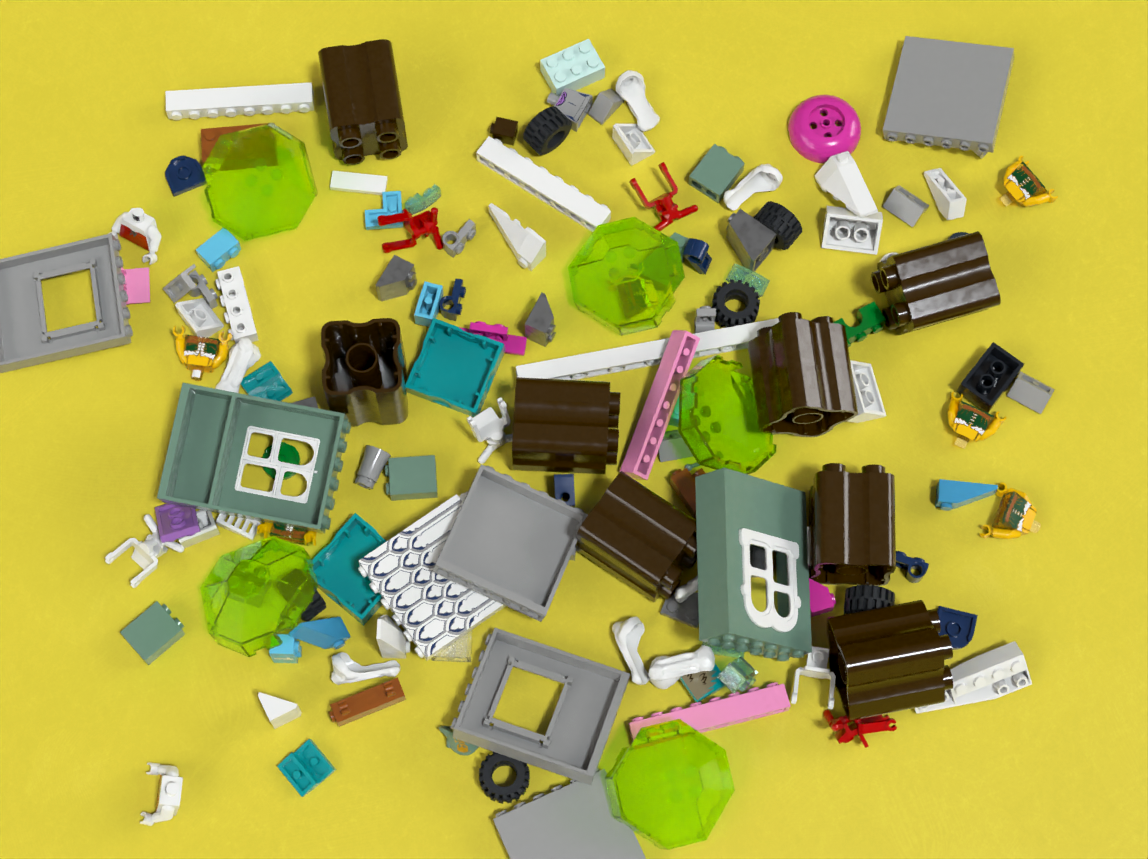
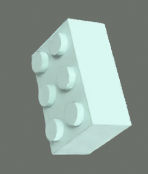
[540,39,605,96]

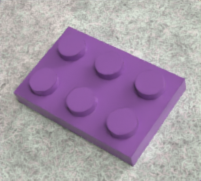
[155,503,201,543]

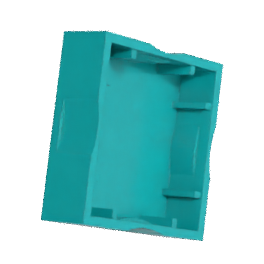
[405,318,505,417]
[303,513,387,626]

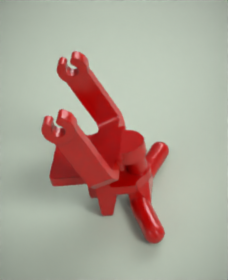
[629,162,698,233]
[377,207,443,253]
[823,710,897,748]

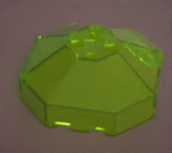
[202,123,318,241]
[568,217,685,336]
[678,355,777,475]
[200,536,318,657]
[605,719,735,850]

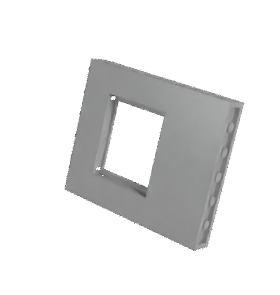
[0,233,133,373]
[451,628,630,785]

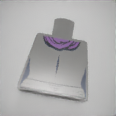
[547,88,593,132]

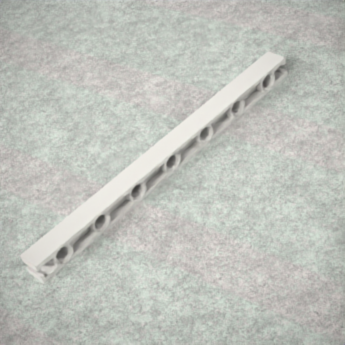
[516,318,779,380]

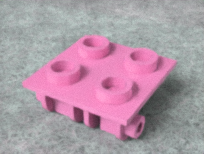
[121,267,150,305]

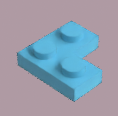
[365,191,403,230]

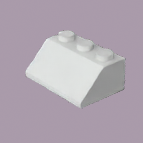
[822,206,883,255]
[847,360,886,423]

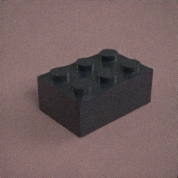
[957,342,1024,413]

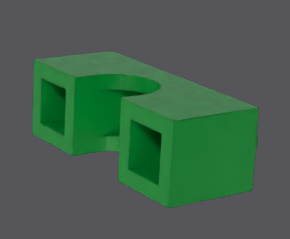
[834,301,886,348]

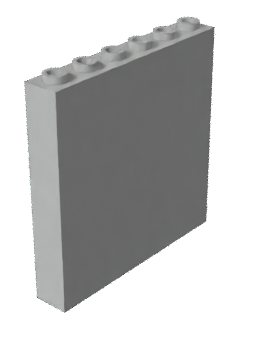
[883,36,1014,153]
[432,464,588,622]
[493,768,646,859]

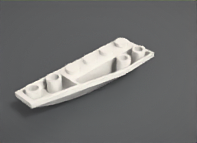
[914,641,1032,714]

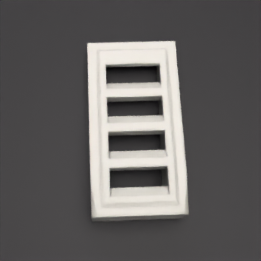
[216,514,261,541]

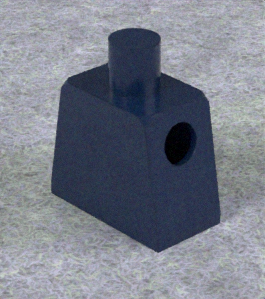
[554,474,575,508]

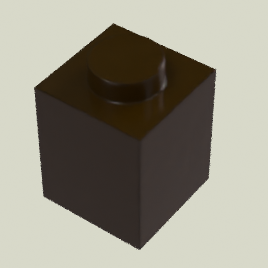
[490,117,518,146]

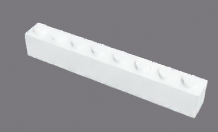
[165,82,314,120]
[476,136,611,236]

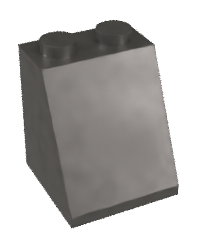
[726,209,776,276]

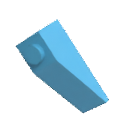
[935,479,998,511]
[289,617,351,650]

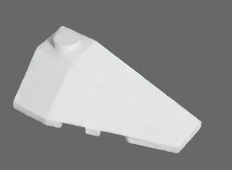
[815,151,878,218]
[489,203,546,271]
[376,615,411,659]

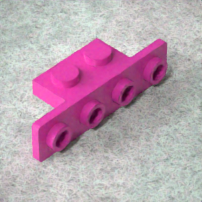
[459,321,527,356]

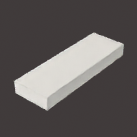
[330,171,388,195]

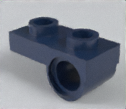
[683,238,712,275]
[439,278,466,321]
[896,551,929,583]

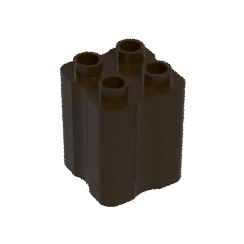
[318,39,408,165]
[871,231,1001,335]
[748,312,858,437]
[321,318,408,426]
[512,377,620,474]
[809,463,896,586]
[576,471,697,602]
[827,600,953,721]

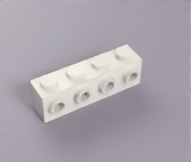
[215,266,259,343]

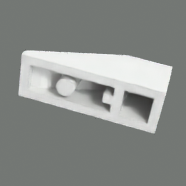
[924,168,967,220]

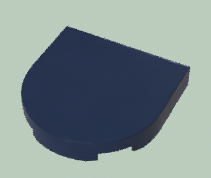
[165,155,208,197]
[937,606,978,650]

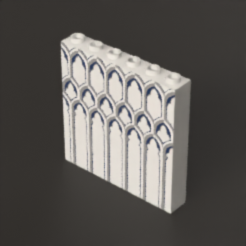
[358,494,506,661]

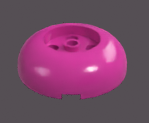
[788,95,861,164]

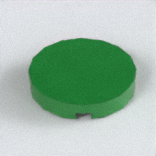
[262,442,301,480]

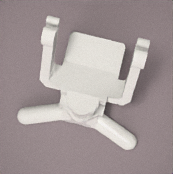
[466,397,513,464]
[105,514,184,588]
[791,646,836,710]

